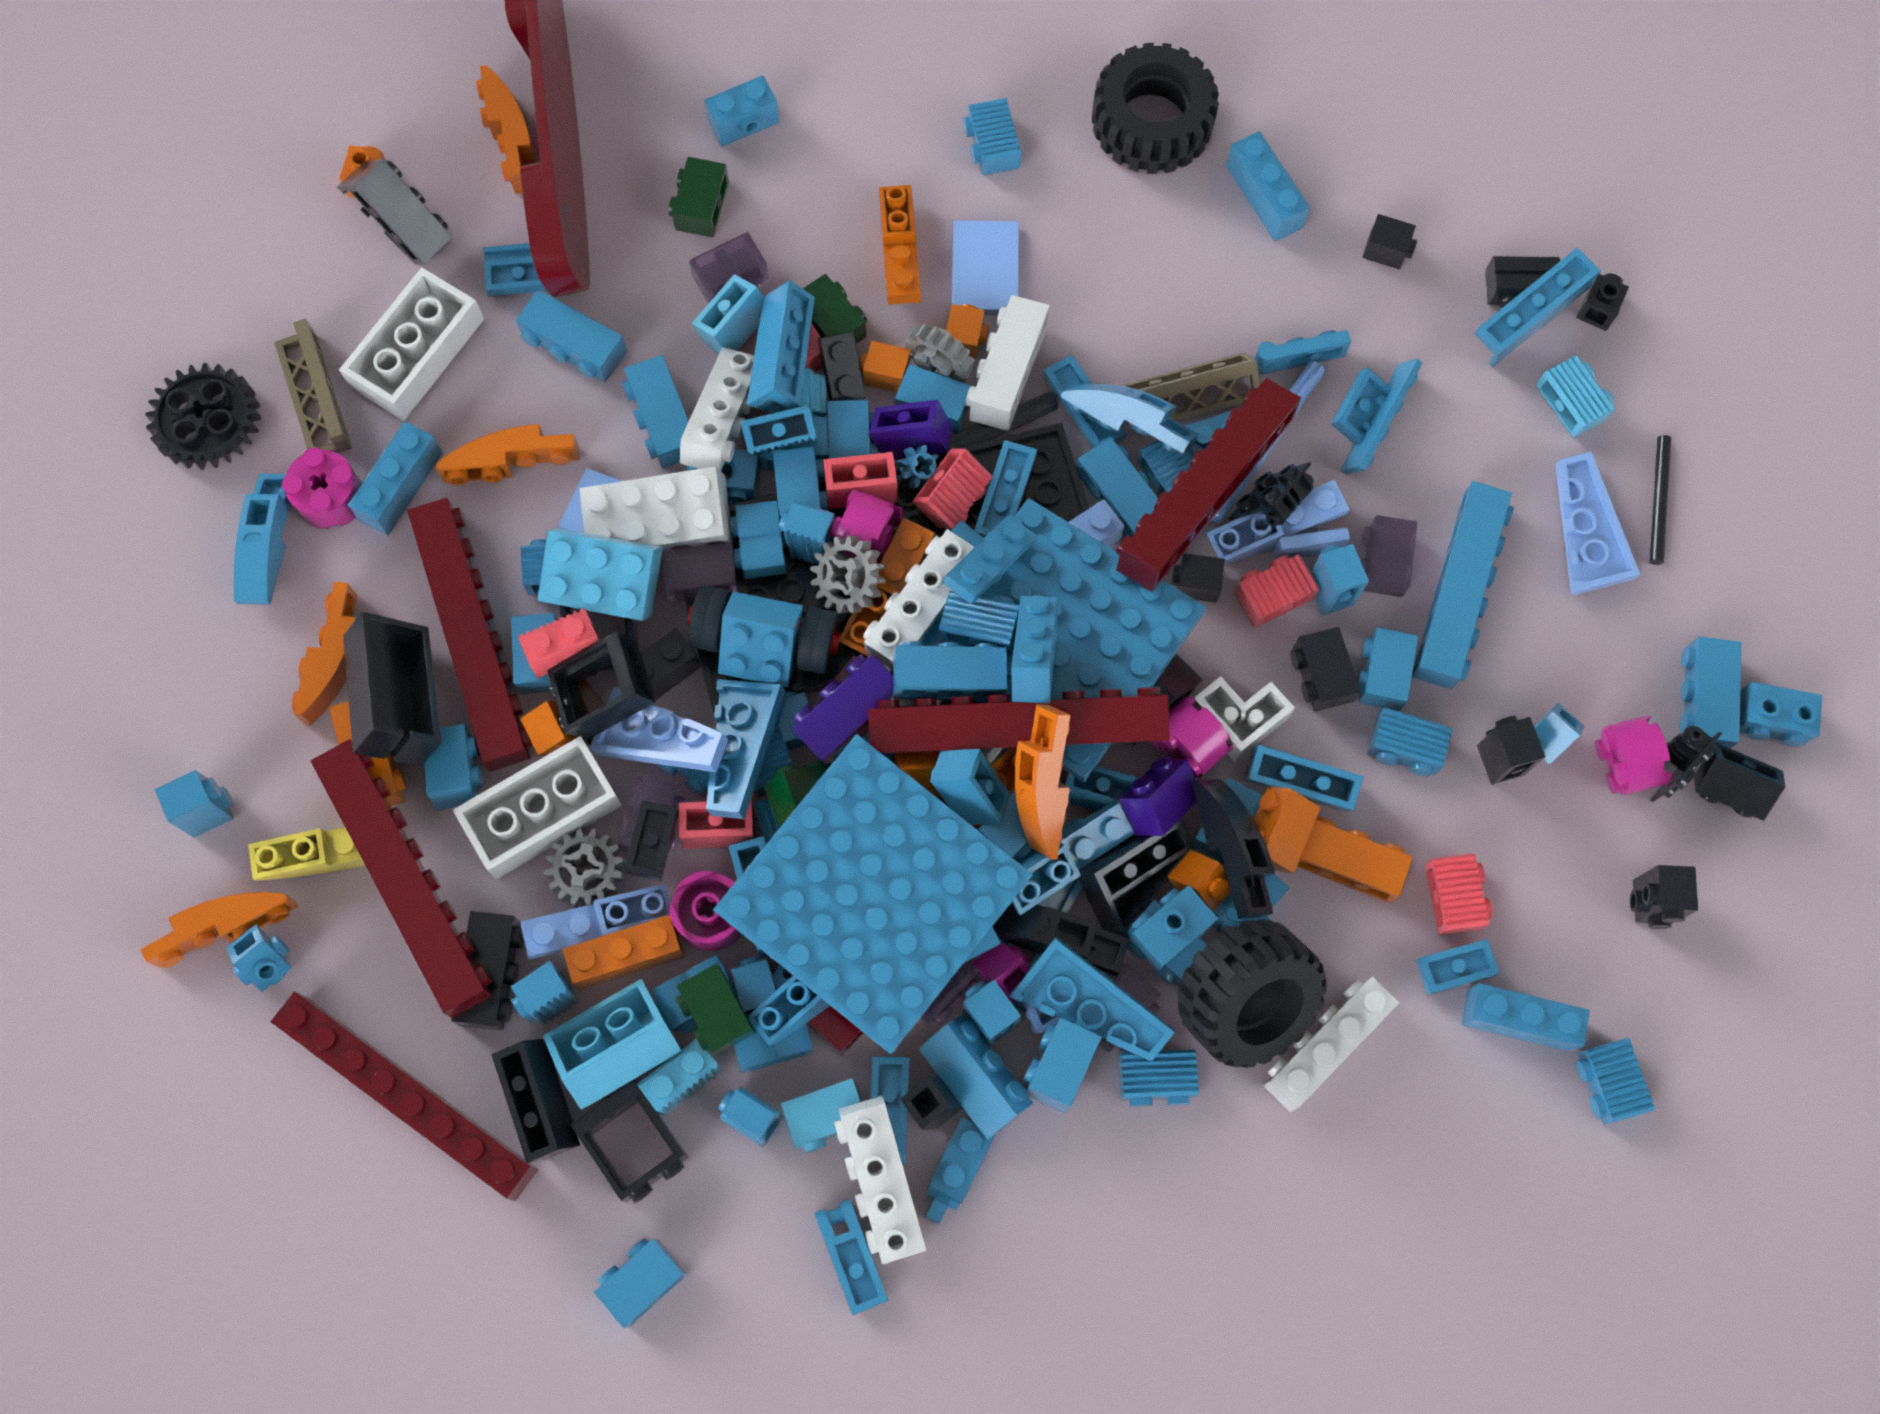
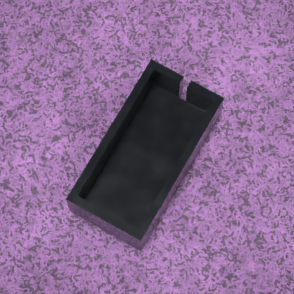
[343,611,441,766]

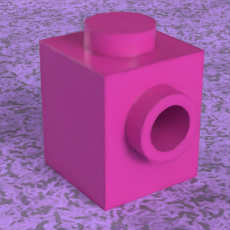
[972,940,1030,1004]

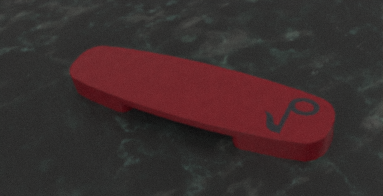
[505,0,590,298]

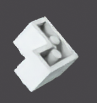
[1192,676,1295,762]

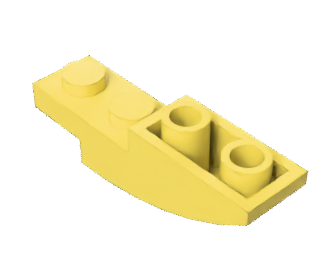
[248,827,365,881]

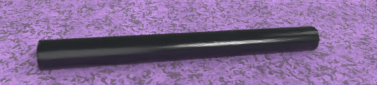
[1649,435,1671,565]

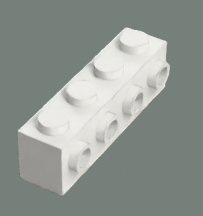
[966,295,1050,431]
[680,347,754,471]
[863,529,974,670]
[1263,976,1400,1112]
[834,1096,926,1264]

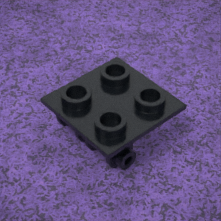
[1228,462,1314,527]
[1650,726,1722,802]

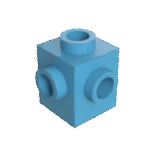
[226,924,292,992]

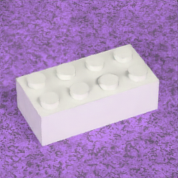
[339,267,484,421]
[579,466,733,555]
[453,736,622,880]

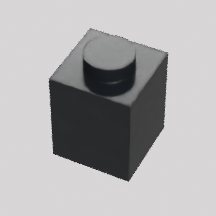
[1362,214,1418,270]
[1171,553,1225,603]
[901,1076,963,1130]

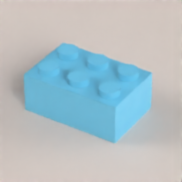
[537,528,663,621]
[543,978,682,1110]

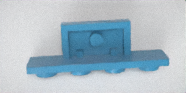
[1331,358,1422,475]

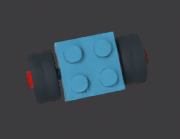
[687,586,842,688]

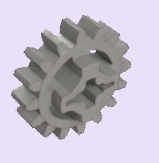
[904,323,975,383]
[810,536,886,613]
[544,828,625,908]

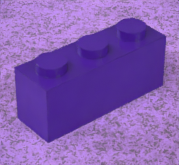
[791,654,893,762]

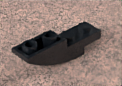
[1192,779,1275,919]
[992,903,1130,977]

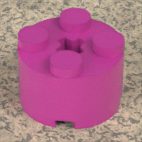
[282,447,362,529]
[830,490,903,564]
[1150,696,1233,778]
[1595,715,1671,795]
[669,871,742,951]

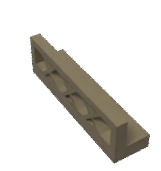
[274,318,352,453]
[1121,352,1260,432]

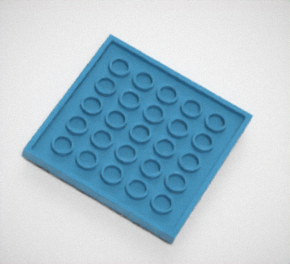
[922,498,1206,782]
[713,734,1033,1054]

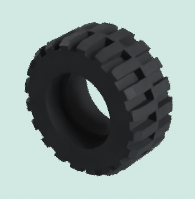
[1092,42,1219,174]
[1178,919,1327,1068]

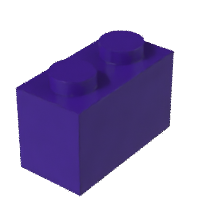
[869,400,952,459]
[1120,757,1196,836]

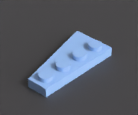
[1555,452,1640,596]
[589,687,728,772]

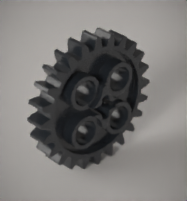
[145,363,261,470]

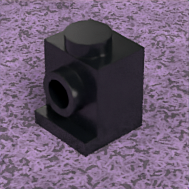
[1576,273,1629,331]

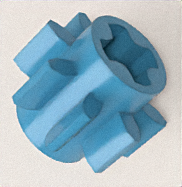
[895,445,939,489]

